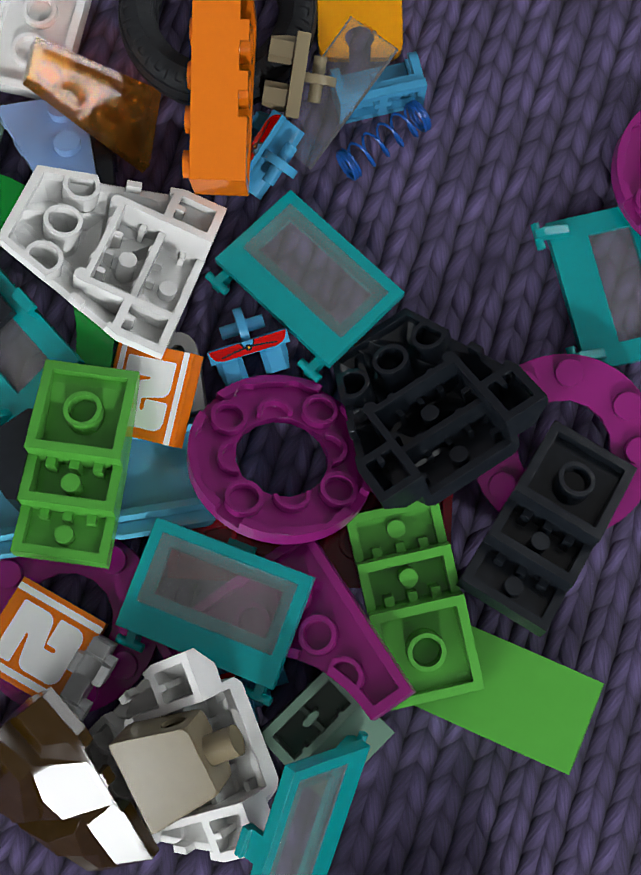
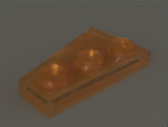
[23,36,161,173]

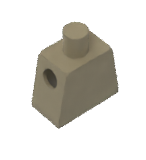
[108,709,245,835]

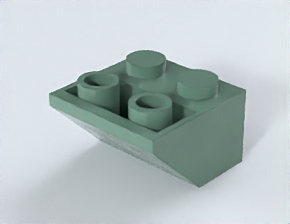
[261,671,395,795]

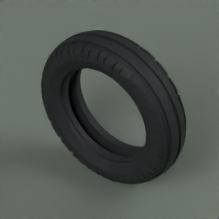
[118,0,317,106]

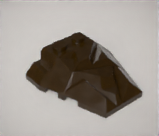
[0,687,160,871]

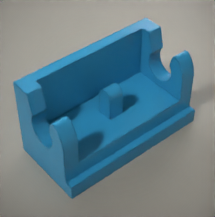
[331,51,427,125]

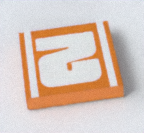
[113,342,204,449]
[0,576,108,696]

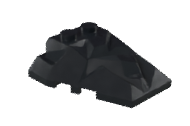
[333,308,549,509]

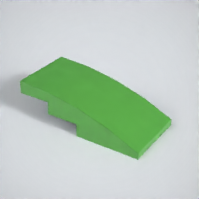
[10,359,140,569]
[346,501,485,711]
[414,626,605,775]

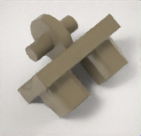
[261,31,337,119]

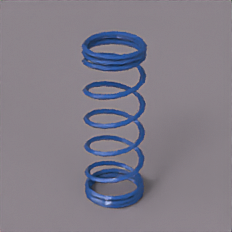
[336,100,432,181]

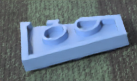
[0,93,97,175]

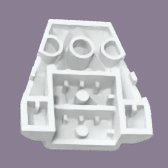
[0,165,227,360]
[84,648,279,862]

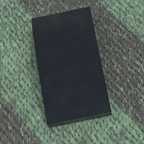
[456,420,638,637]

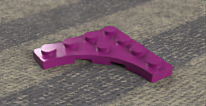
[154,540,416,721]

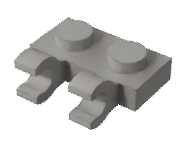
[59,635,118,722]

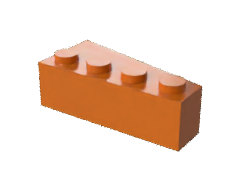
[182,0,257,196]

